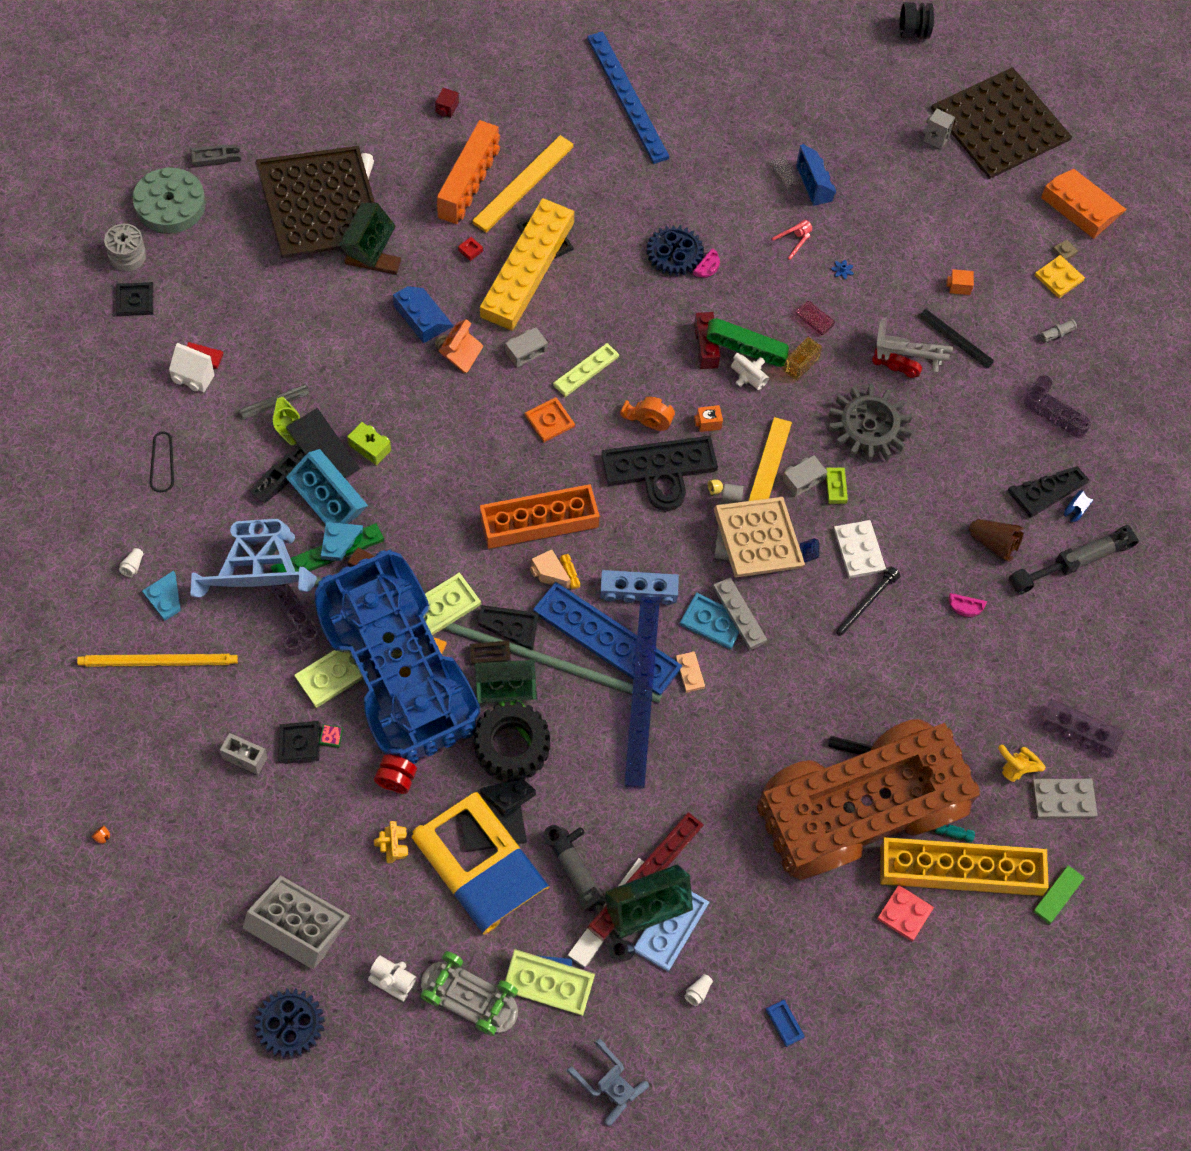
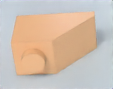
[530,550,570,589]

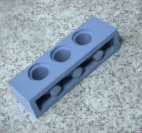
[600,570,679,605]

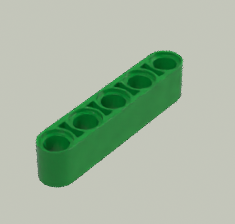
[707,318,789,367]

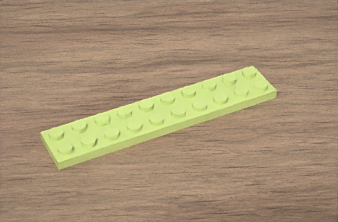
[294,572,481,708]

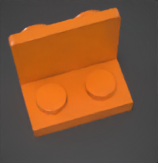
[438,319,483,373]

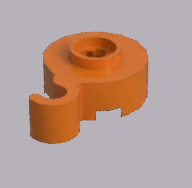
[620,397,675,431]

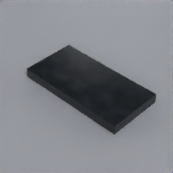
[286,408,360,478]

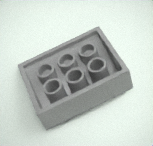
[243,875,350,970]

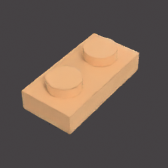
[676,652,705,693]

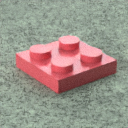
[877,885,934,942]

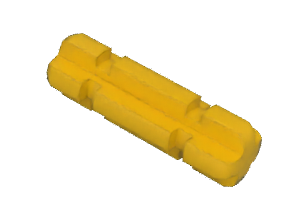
[560,554,580,590]

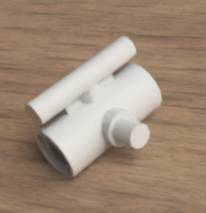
[731,353,769,390]
[368,955,417,1002]

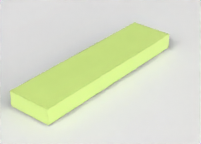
[553,343,619,397]

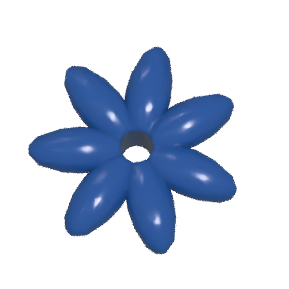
[831,260,854,279]

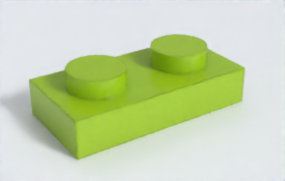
[826,468,848,504]

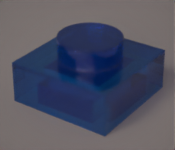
[800,538,819,562]

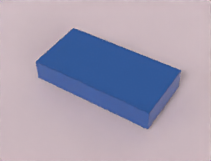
[766,999,805,1047]

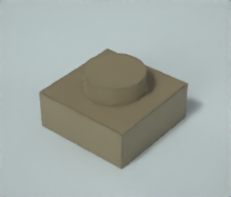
[1053,240,1078,261]

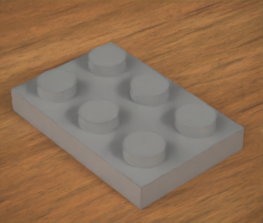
[1032,779,1098,819]

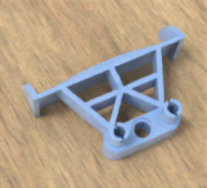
[191,519,317,598]

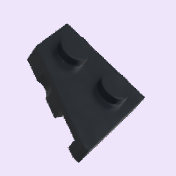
[480,779,536,816]

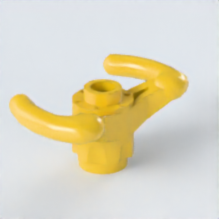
[998,745,1046,782]

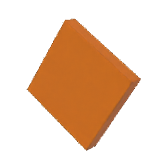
[525,397,575,443]

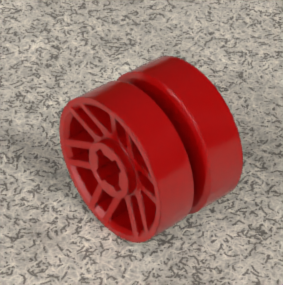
[374,754,417,794]

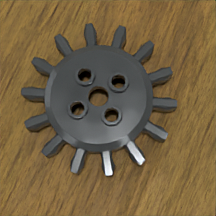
[828,384,913,462]

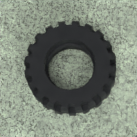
[473,701,550,782]

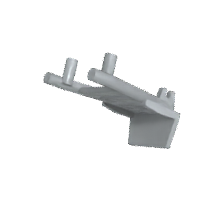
[877,318,953,372]

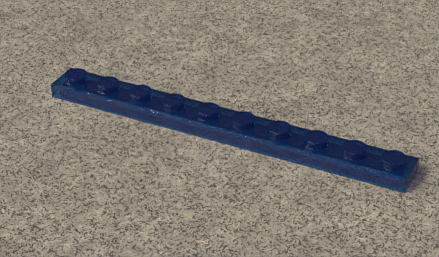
[625,596,660,788]

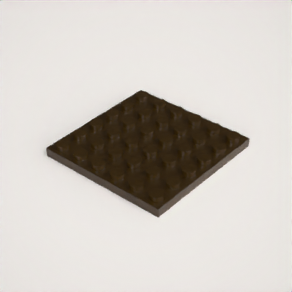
[931,67,1072,179]
[255,146,386,258]

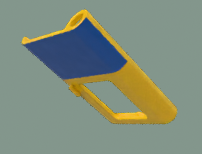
[411,792,550,935]

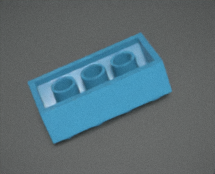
[286,449,368,524]

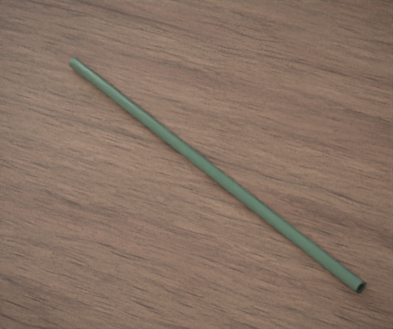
[314,576,663,703]

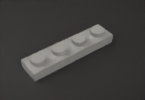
[713,577,767,650]

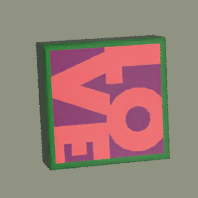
[320,724,343,748]

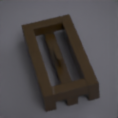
[470,640,511,664]

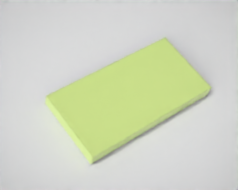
[505,949,595,1016]

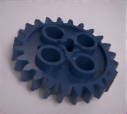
[646,225,704,276]
[254,988,325,1059]

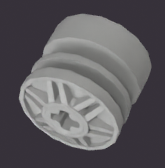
[104,224,146,271]

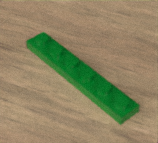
[270,523,384,573]

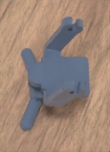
[566,1038,649,1126]

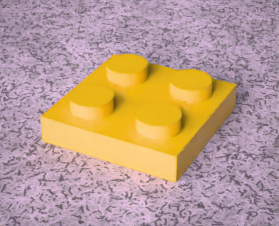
[1034,255,1085,298]

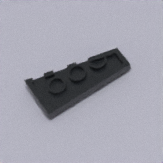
[1007,466,1089,518]

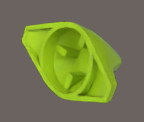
[273,397,300,446]

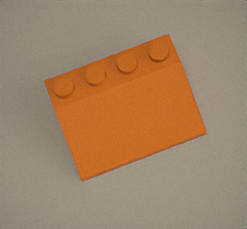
[1041,169,1127,239]

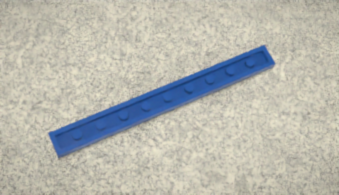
[587,31,669,164]

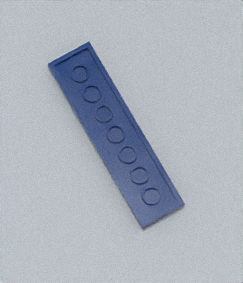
[533,582,682,695]

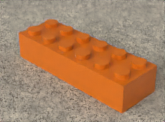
[437,120,500,224]
[480,484,600,549]

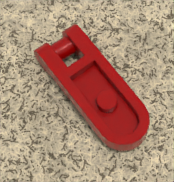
[872,348,922,378]

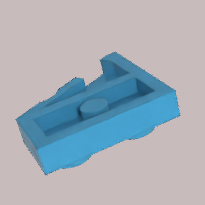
[321,522,363,561]
[142,571,181,621]

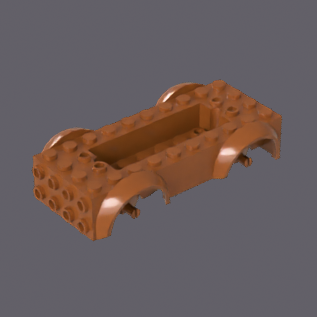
[756,719,980,880]

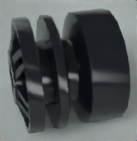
[899,2,935,39]

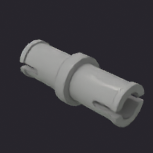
[1040,319,1077,343]

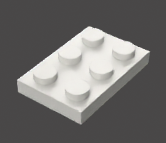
[834,520,886,578]

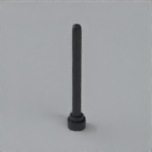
[836,566,901,635]

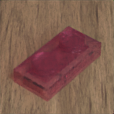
[796,300,835,336]

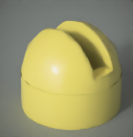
[708,479,723,495]

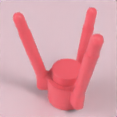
[772,220,812,260]

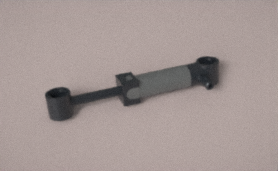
[1009,525,1139,595]
[543,825,635,961]

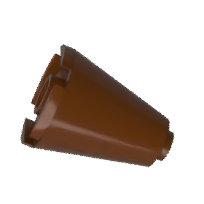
[969,519,1024,562]

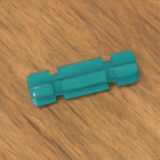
[935,824,975,842]

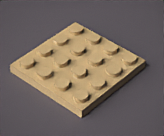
[713,497,805,578]

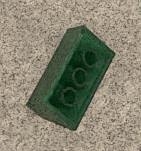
[605,864,693,938]

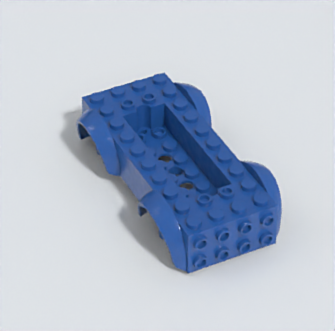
[315,549,481,764]

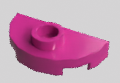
[693,248,720,277]
[948,593,987,617]

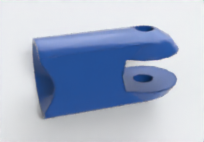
[1064,490,1093,522]

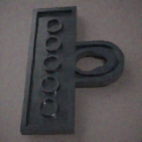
[601,435,718,511]

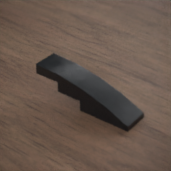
[250,446,305,504]

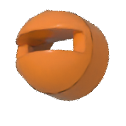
[91,825,110,844]

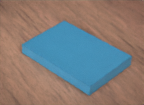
[679,592,740,650]

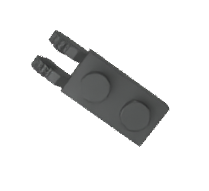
[190,144,241,167]

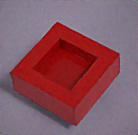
[458,237,483,261]

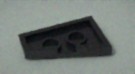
[478,605,539,650]

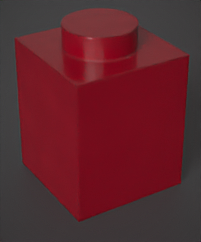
[435,88,459,118]

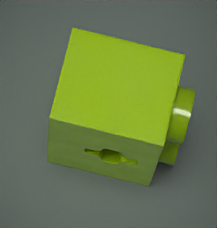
[347,422,391,466]

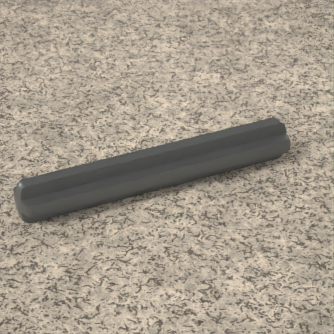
[239,384,309,419]

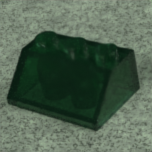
[339,203,396,268]
[475,659,537,703]

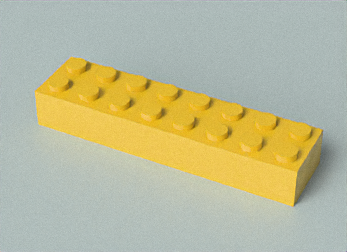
[480,198,574,331]
[880,837,1048,896]

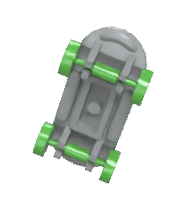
[420,951,518,1036]

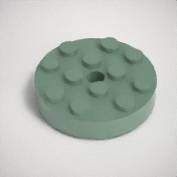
[133,167,206,233]

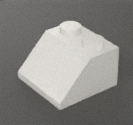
[169,343,215,392]

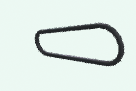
[150,431,174,493]

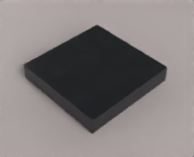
[116,282,154,316]
[278,721,320,763]

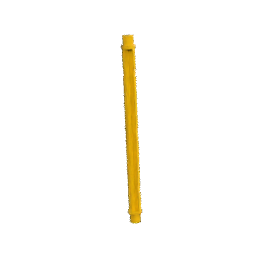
[77,653,238,667]

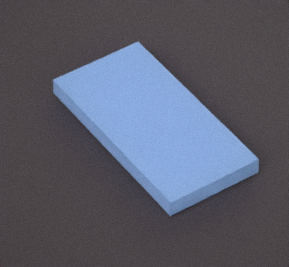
[634,882,709,972]

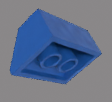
[796,144,836,206]
[393,286,454,343]

